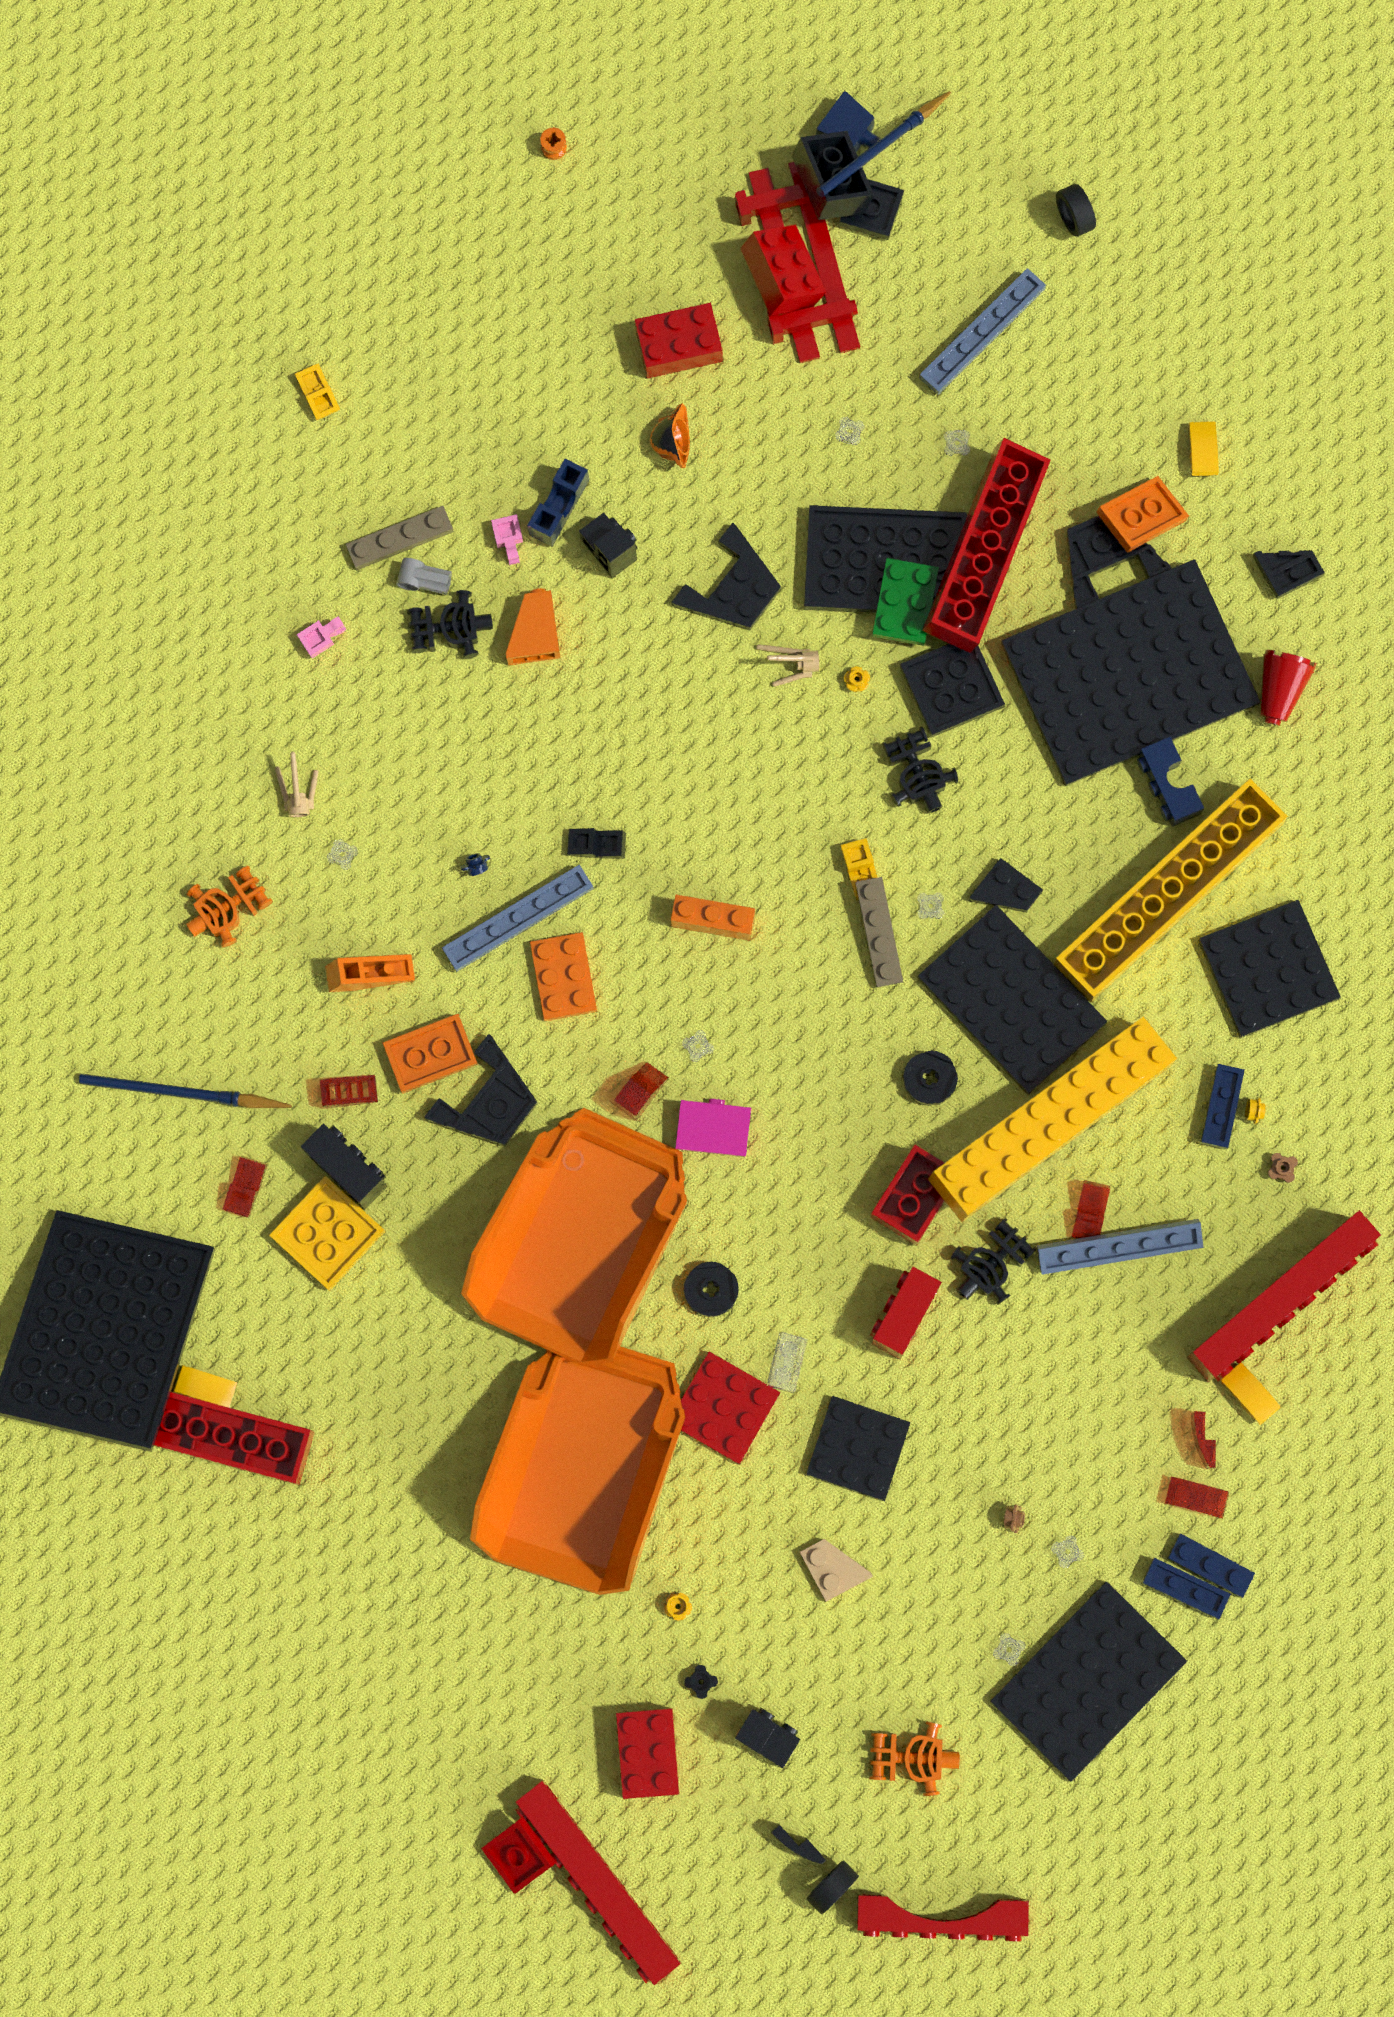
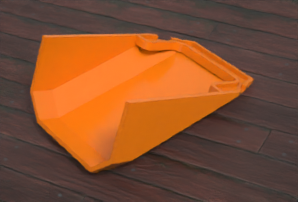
[461,1108,687,1366]
[470,1346,685,1595]

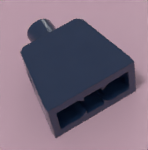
[816,91,881,152]

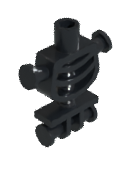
[407,590,493,659]
[882,726,958,814]
[950,1218,1037,1305]

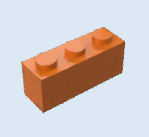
[671,895,755,941]

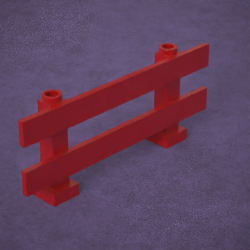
[735,161,860,363]

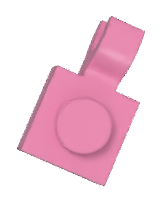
[491,514,523,565]
[297,617,347,658]

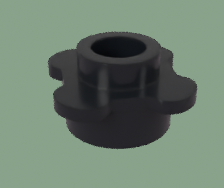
[684,1665,718,1699]

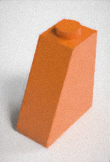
[506,588,560,665]

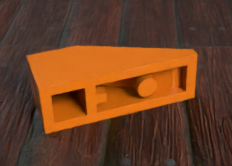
[325,954,415,992]

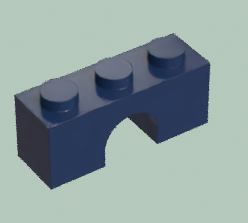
[527,458,589,547]
[1137,737,1204,827]

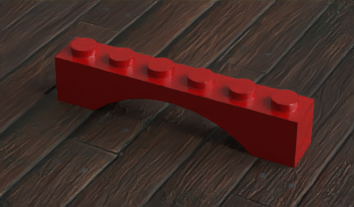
[857,1894,1029,1942]

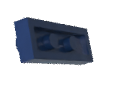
[1200,1064,1245,1150]
[1167,1534,1255,1598]
[1142,1557,1231,1620]

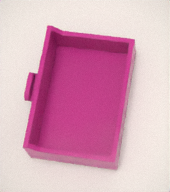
[676,1098,751,1157]

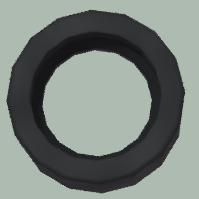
[1056,183,1096,237]
[806,1860,859,1915]

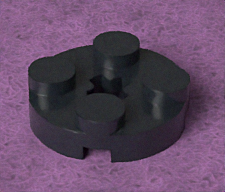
[903,1050,958,1106]
[684,1262,739,1317]

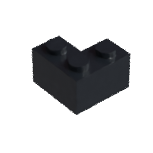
[579,512,638,579]
[735,1707,801,1768]

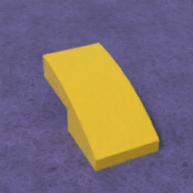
[295,363,340,420]
[1188,421,1219,476]
[841,838,878,901]
[1221,1362,1281,1425]
[173,1365,237,1407]

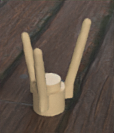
[756,645,819,687]
[275,752,319,817]

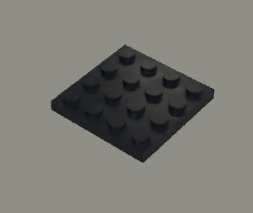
[1198,899,1341,1039]

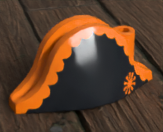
[650,403,690,468]

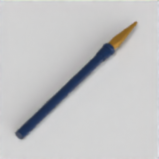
[816,91,951,197]
[79,1073,292,1108]

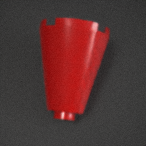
[1261,650,1317,726]

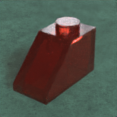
[614,1062,669,1121]

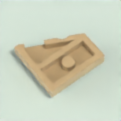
[800,1539,873,1602]

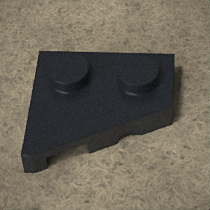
[1253,550,1325,599]
[969,858,1043,913]

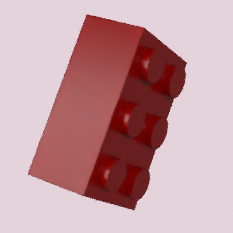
[740,225,826,316]
[635,302,723,379]
[870,1145,945,1246]
[870,1266,942,1360]
[616,1708,680,1799]

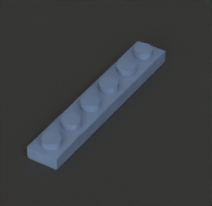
[919,268,1046,395]
[442,864,594,972]
[1037,1219,1204,1275]

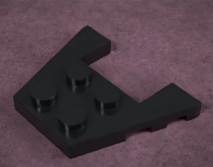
[1067,516,1172,609]
[671,523,781,630]
[424,1034,538,1146]

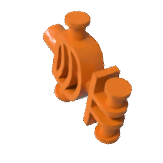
[186,866,273,947]
[869,1721,960,1797]

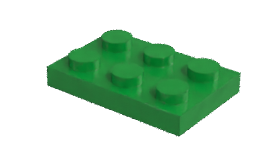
[872,558,939,646]

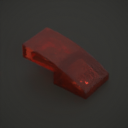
[222,1156,268,1218]
[1072,1180,1110,1239]
[1191,1411,1216,1470]
[1165,1476,1229,1519]

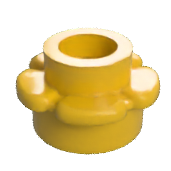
[844,666,870,692]
[1245,1097,1266,1124]
[664,1593,692,1621]

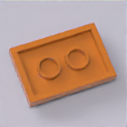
[1096,476,1189,553]
[530,932,597,1021]
[383,1014,478,1094]

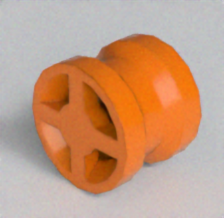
[540,127,567,160]

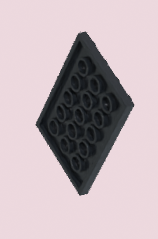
[804,505,967,613]
[917,905,1108,1095]
[990,1581,1187,1782]

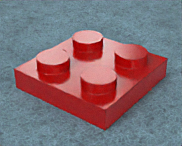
[481,1817,556,1895]

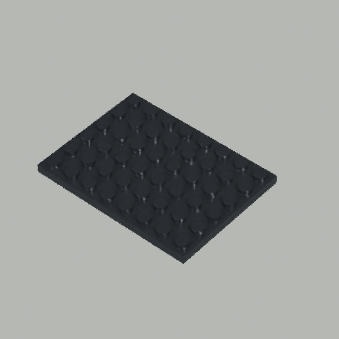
[1001,559,1260,787]
[0,1210,215,1452]

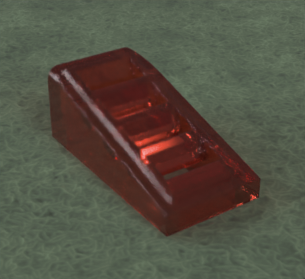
[320,1075,378,1109]

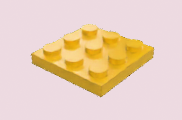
[269,1175,386,1291]

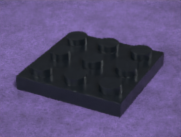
[900,644,1005,738]
[806,1396,911,1502]

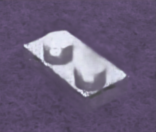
[766,1332,808,1393]

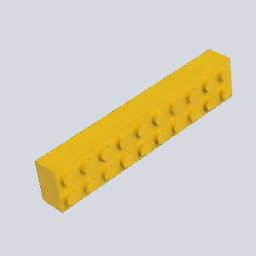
[1053,778,1288,1003]
[928,1016,1177,1222]

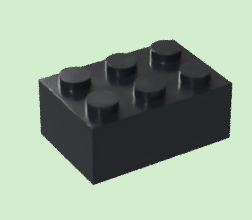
[792,131,874,220]
[301,1123,388,1210]

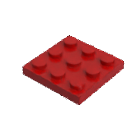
[681,1351,781,1465]

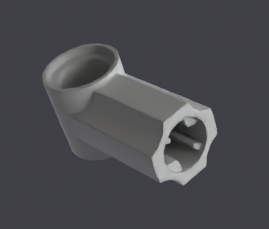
[396,558,452,595]

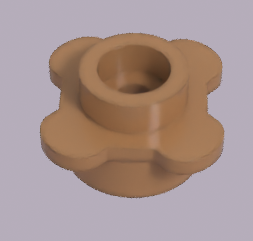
[1268,1153,1298,1183]
[1004,1504,1025,1533]

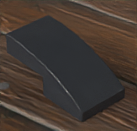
[567,828,626,859]
[771,1824,826,1864]

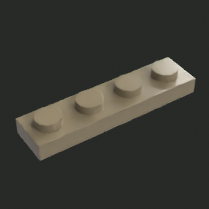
[346,506,454,571]
[855,877,903,988]

